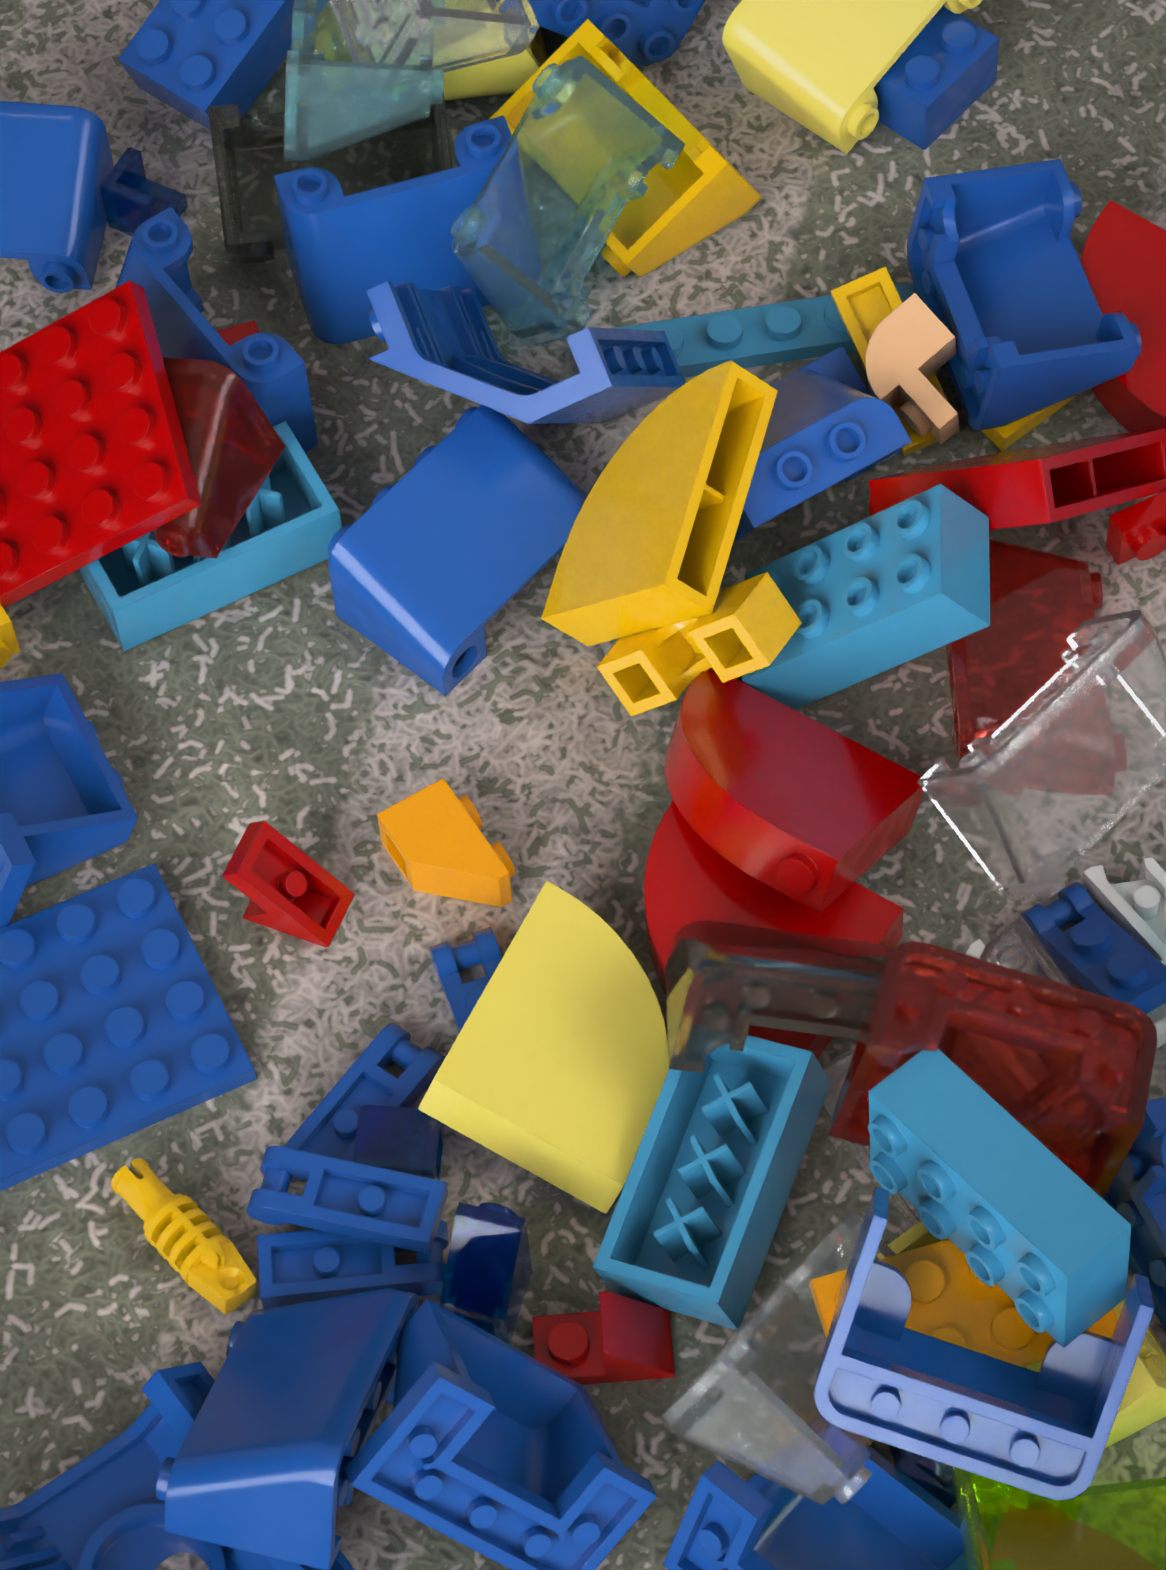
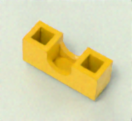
[597,572,802,717]

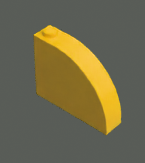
[541,361,778,647]

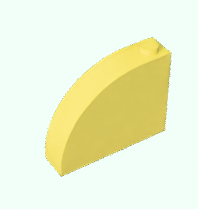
[418,880,669,1214]

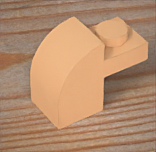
[865,293,959,444]

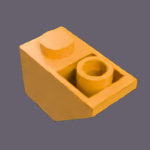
[377,778,516,907]

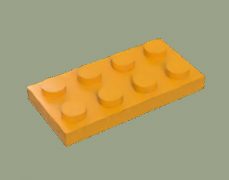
[809,1239,1118,1368]

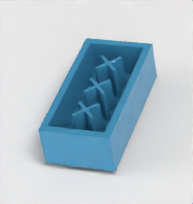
[78,421,342,652]
[742,484,990,709]
[592,1019,831,1331]
[868,1043,1131,1348]

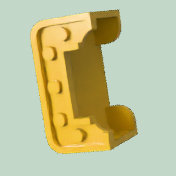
[490,19,763,278]

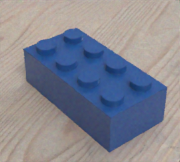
[117,0,328,139]
[874,6,999,150]

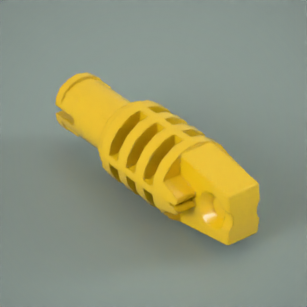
[110,1158,257,1314]

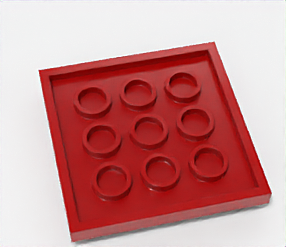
[0,280,202,608]

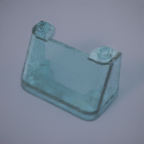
[284,0,445,164]
[451,55,685,348]

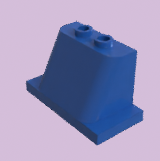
[733,346,912,545]
[0,673,138,928]
[345,1299,657,1570]
[663,1416,994,1570]

